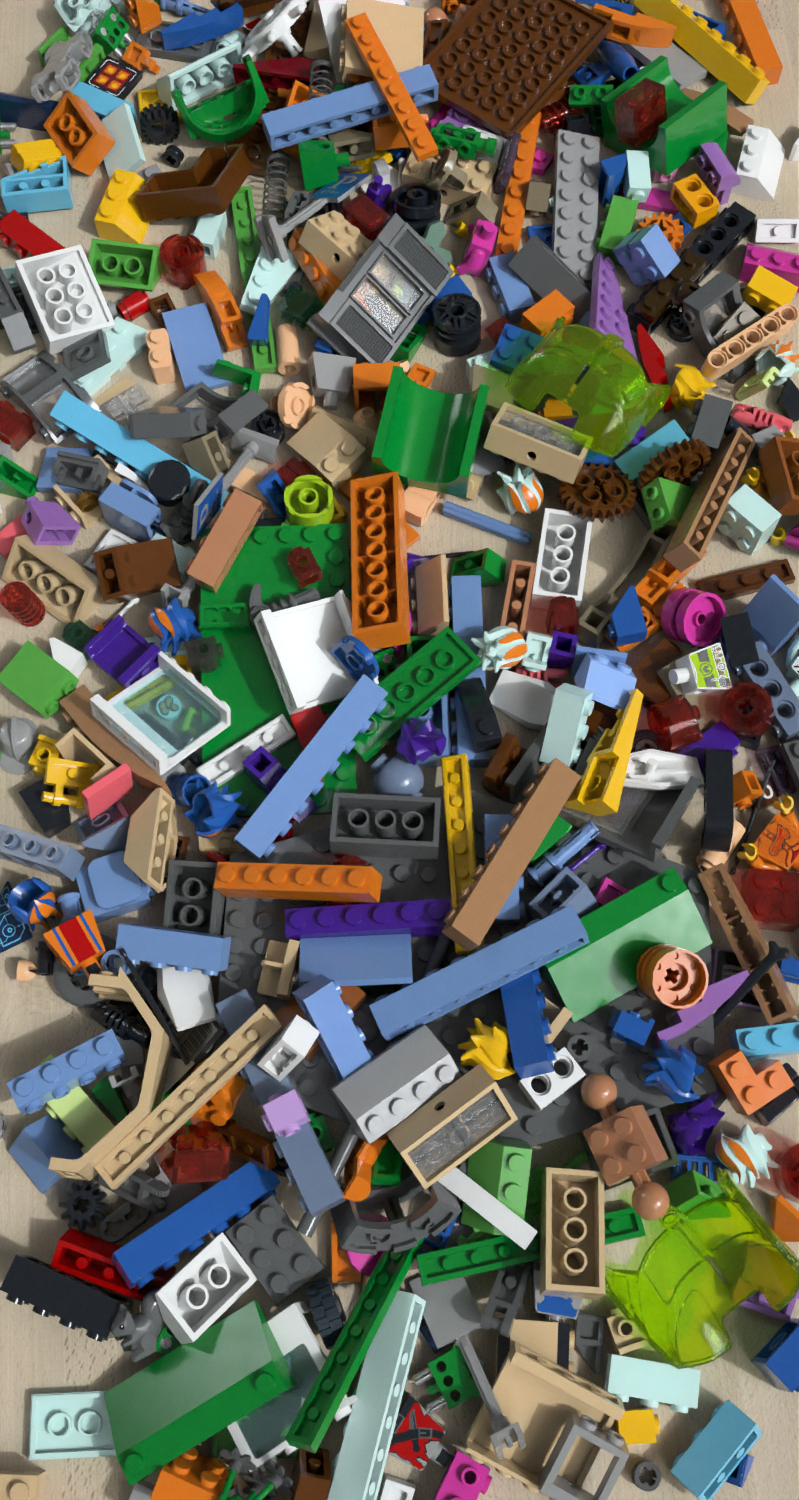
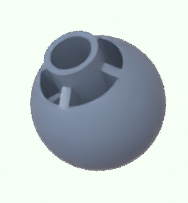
[370,754,424,797]

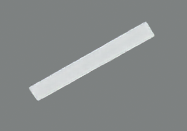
[394,1146,537,1250]

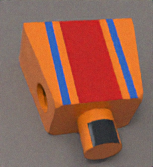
[43,909,106,980]

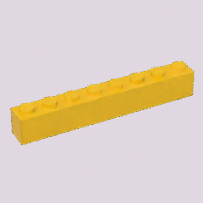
[633,0,770,104]

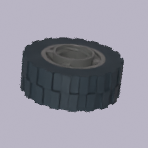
[306,1276,346,1350]

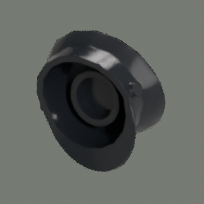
[147,460,191,507]

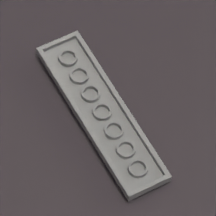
[552,129,600,288]

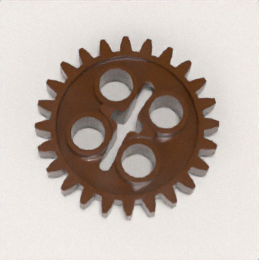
[636,438,711,491]
[558,462,637,523]

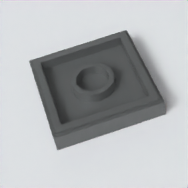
[63,329,111,381]

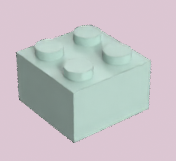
[717,484,782,556]

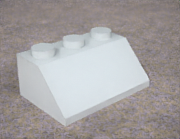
[731,124,785,202]
[155,1232,257,1345]

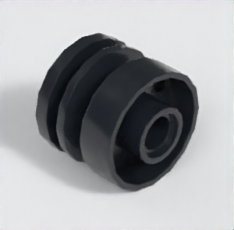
[433,293,481,357]

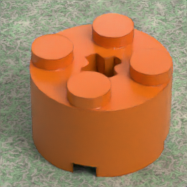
[190,1058,246,1126]

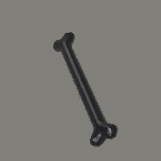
[713,941,789,1029]

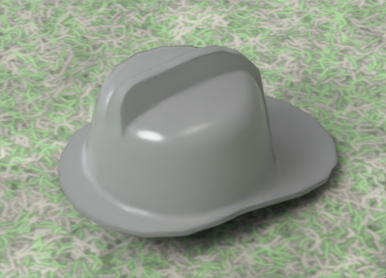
[0,716,38,775]

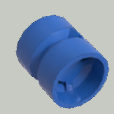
[166,772,211,808]

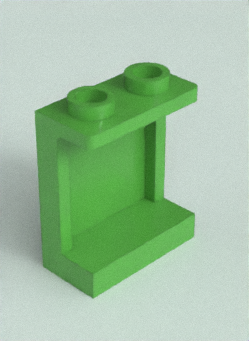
[37,25,105,86]
[641,477,696,531]
[0,640,79,719]

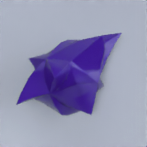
[396,718,446,766]
[667,1090,725,1156]

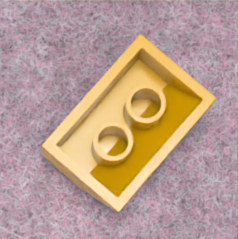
[94,168,151,244]

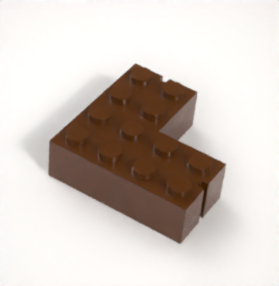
[136,143,253,221]

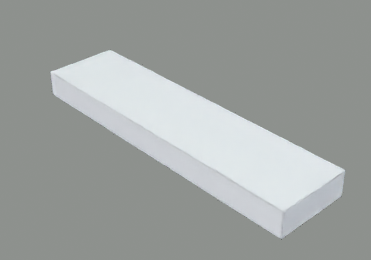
[196,714,297,788]

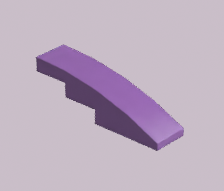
[652,970,750,1048]

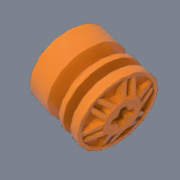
[636,944,709,1009]

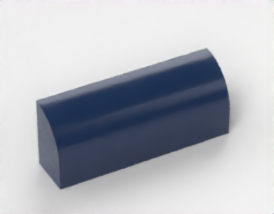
[0,92,58,132]

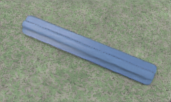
[442,501,532,546]

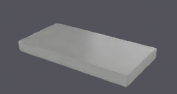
[620,43,708,90]

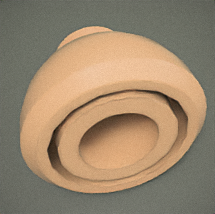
[351,407,381,431]

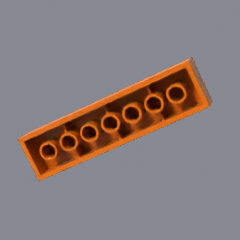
[350,471,410,650]

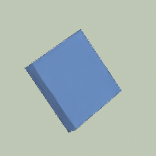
[36,447,93,493]

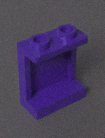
[84,615,162,689]

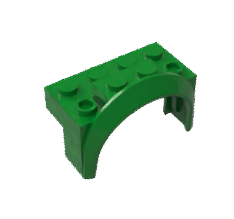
[171,54,270,142]

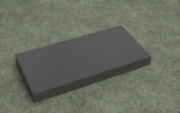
[135,21,224,63]

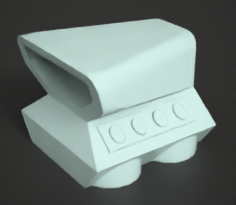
[54,0,112,34]

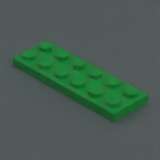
[353,626,482,763]

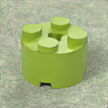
[284,475,334,526]

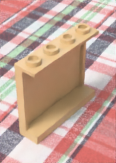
[338,0,424,83]
[465,1341,625,1500]

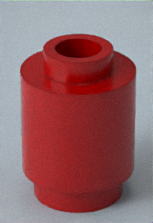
[116,290,150,321]

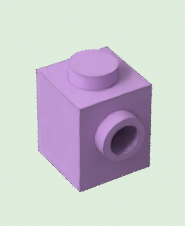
[262,1089,311,1137]

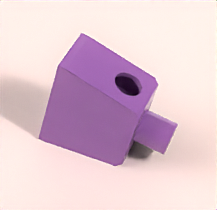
[21,496,81,545]

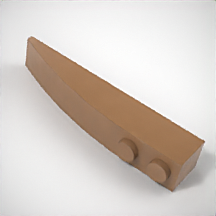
[59,684,173,797]
[697,863,799,1025]

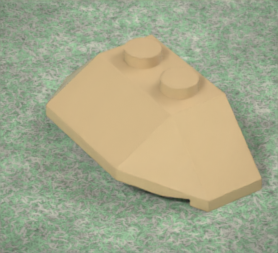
[124,787,178,893]

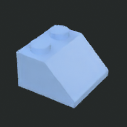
[574,652,637,710]

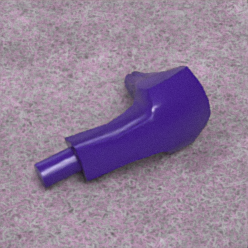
[359,175,392,220]

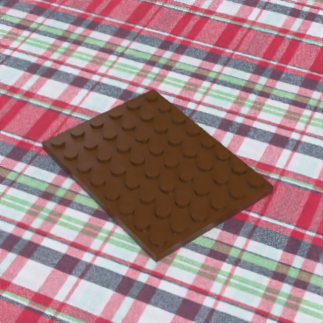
[423,0,613,142]

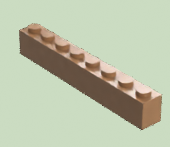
[663,427,756,573]
[442,758,581,952]

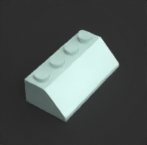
[157,41,241,111]

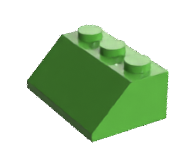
[88,238,164,292]
[460,1138,533,1236]

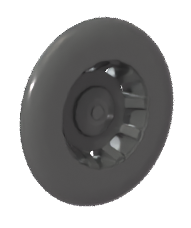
[52,934,123,1008]

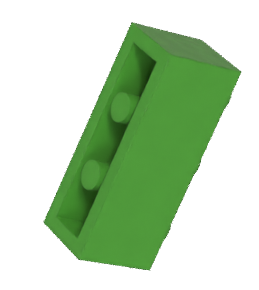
[594,195,639,267]

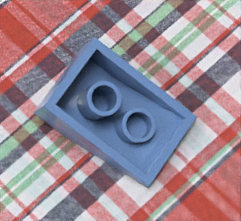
[741,574,799,657]

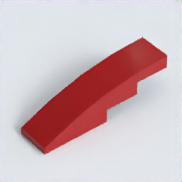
[637,324,673,413]

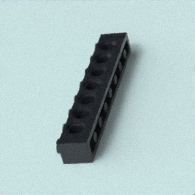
[626,201,756,335]

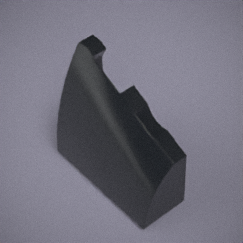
[19,779,72,839]

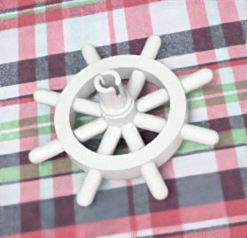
[241,0,309,62]

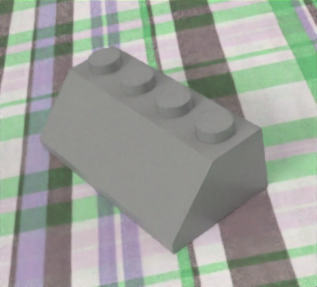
[330,1024,462,1144]

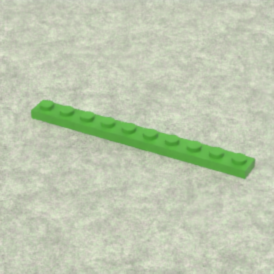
[231,186,278,374]

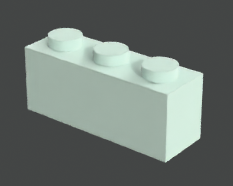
[539,683,594,768]
[604,1353,701,1413]

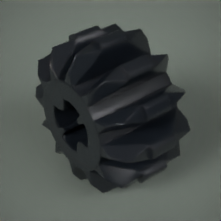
[59,1180,109,1231]

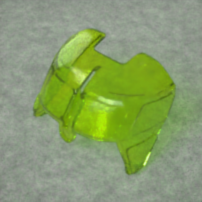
[505,316,671,457]
[605,1167,799,1369]

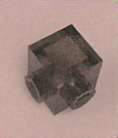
[185,636,225,673]

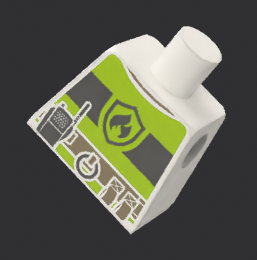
[669,643,733,696]

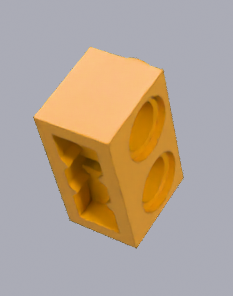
[670,173,720,229]

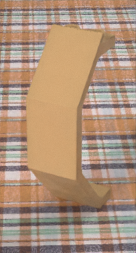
[48,966,173,1181]

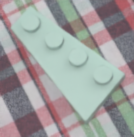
[239,246,301,315]
[73,316,148,396]

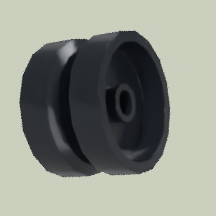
[392,183,441,236]

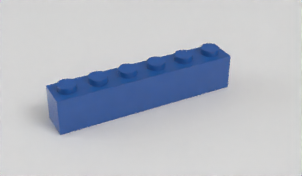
[111,1162,281,1289]

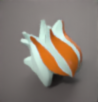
[755,340,799,386]
[496,463,544,515]
[471,626,527,673]
[714,1124,779,1188]

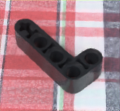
[701,748,734,852]

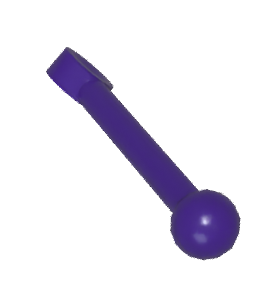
[563,842,607,872]

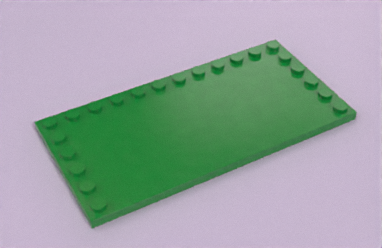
[200,523,357,817]

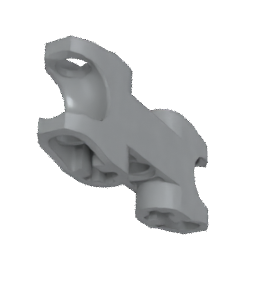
[31,29,93,104]

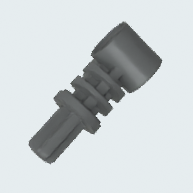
[159,478,208,544]
[249,584,320,633]

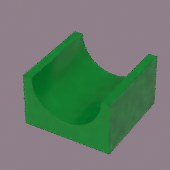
[600,55,727,176]
[371,365,489,498]

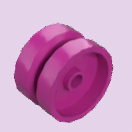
[661,587,726,647]

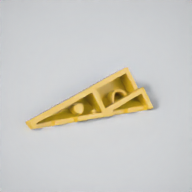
[564,688,644,817]

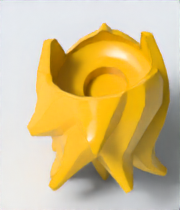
[667,364,716,414]
[458,1018,516,1080]

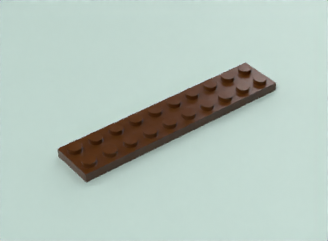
[227,9,312,177]

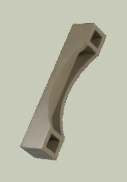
[576,525,677,648]

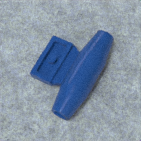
[572,40,639,85]

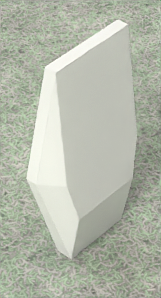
[489,669,556,731]
[623,749,705,791]
[157,964,216,1032]

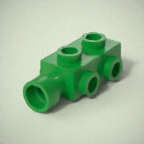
[430,122,497,160]

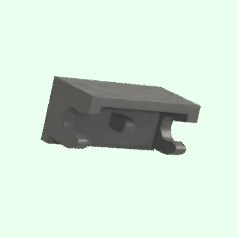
[52,450,109,494]

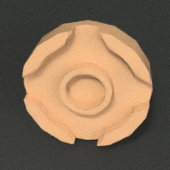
[269,382,315,430]

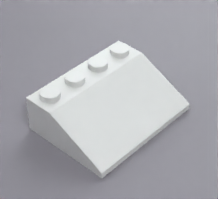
[15,245,115,354]

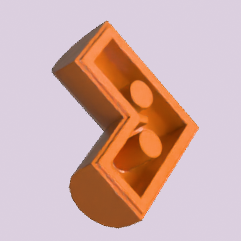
[343,1131,389,1202]

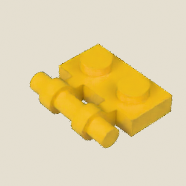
[41,757,100,810]

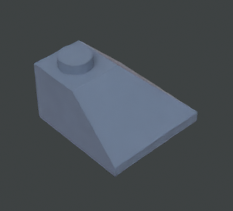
[73,801,130,853]

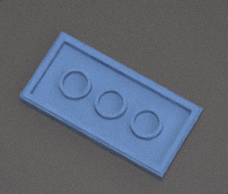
[162,302,231,392]
[299,934,413,987]

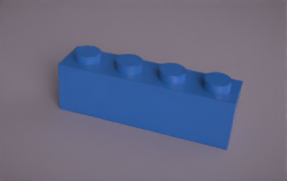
[500,968,557,1079]

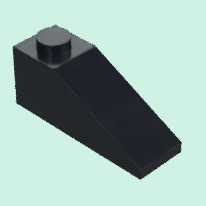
[456,677,502,754]

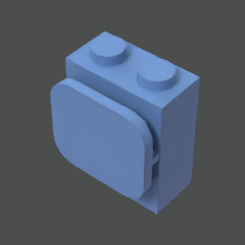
[98,479,166,542]
[76,851,155,924]

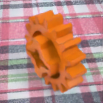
[636,212,684,251]

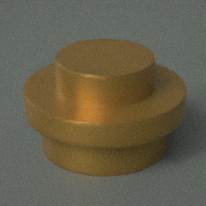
[74,492,98,513]

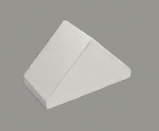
[49,637,88,678]

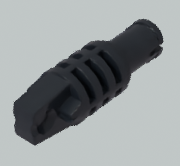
[90,1002,151,1049]

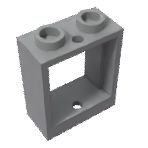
[539,1412,630,1500]

